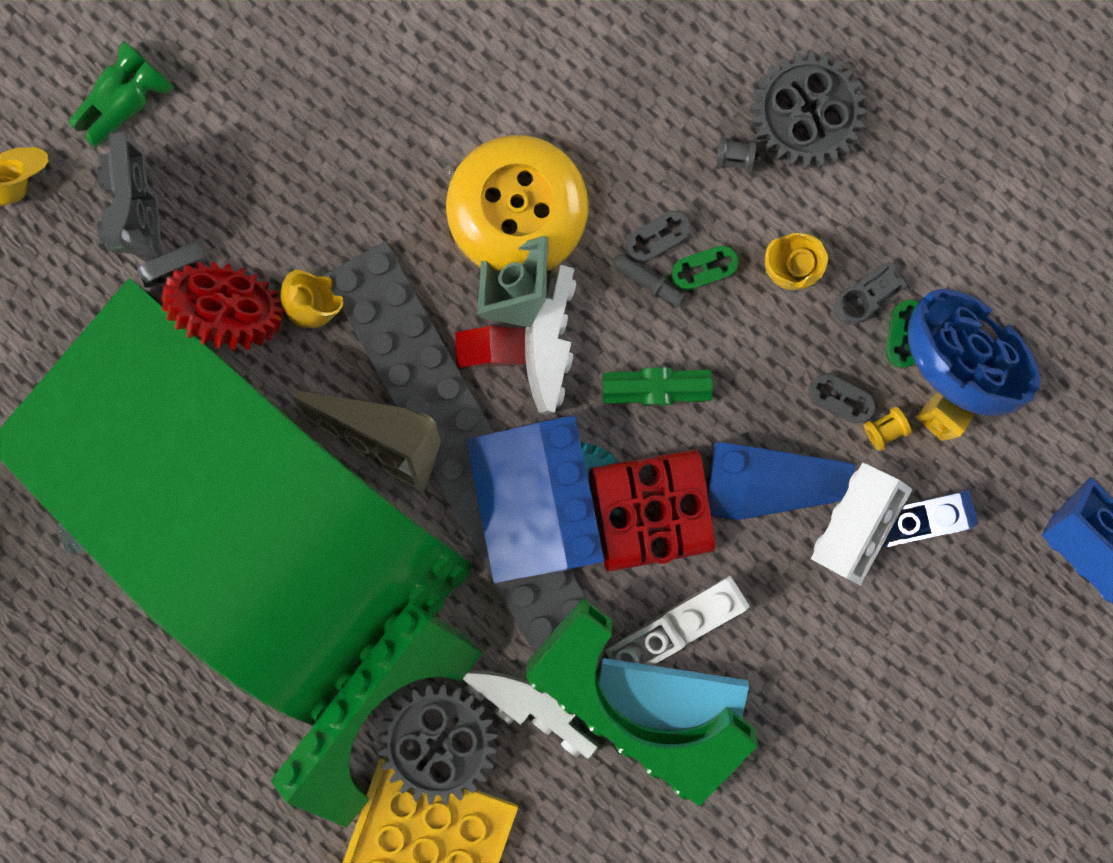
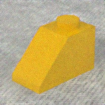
[915,392,975,441]

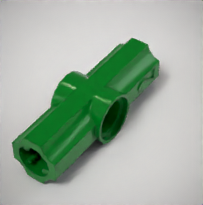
[602,367,713,406]

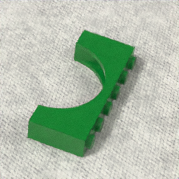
[525,598,758,807]
[270,602,483,828]

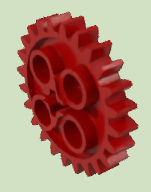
[161,262,284,350]

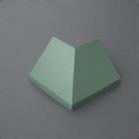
[477,236,548,327]

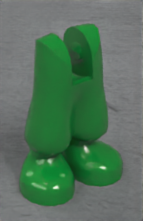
[68,41,175,148]

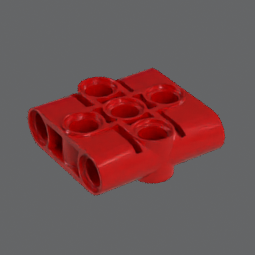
[589,449,715,572]

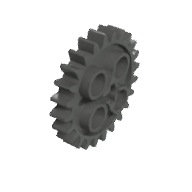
[749,51,867,170]
[377,682,498,805]

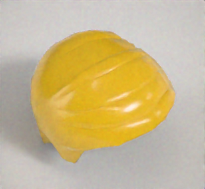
[765,233,828,290]
[280,270,343,328]

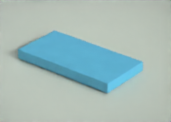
[599,658,749,730]

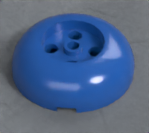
[908,289,1040,416]

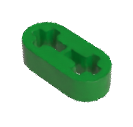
[671,246,738,291]
[885,300,919,369]

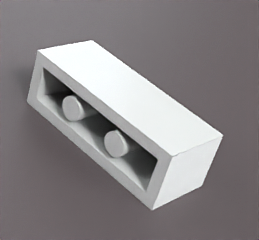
[811,463,912,586]

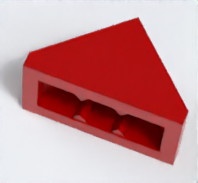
[455,326,526,368]

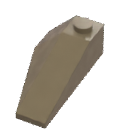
[291,390,441,492]

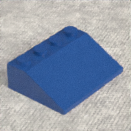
[466,416,604,583]

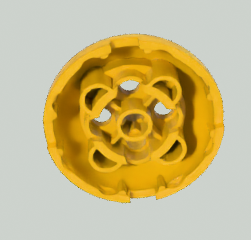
[446,135,588,271]

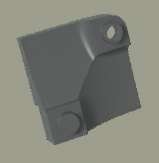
[97,132,162,262]

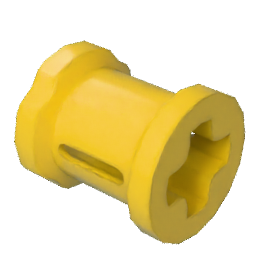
[863,406,912,451]

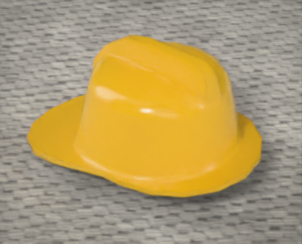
[0,147,48,207]

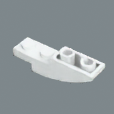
[525,265,576,415]
[605,575,750,665]
[463,670,597,759]

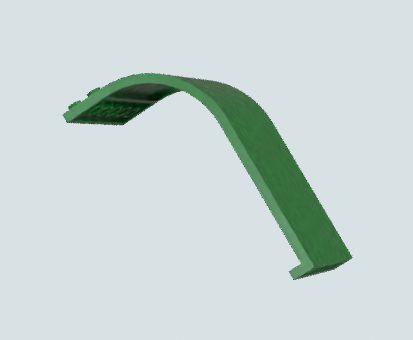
[0,278,473,725]

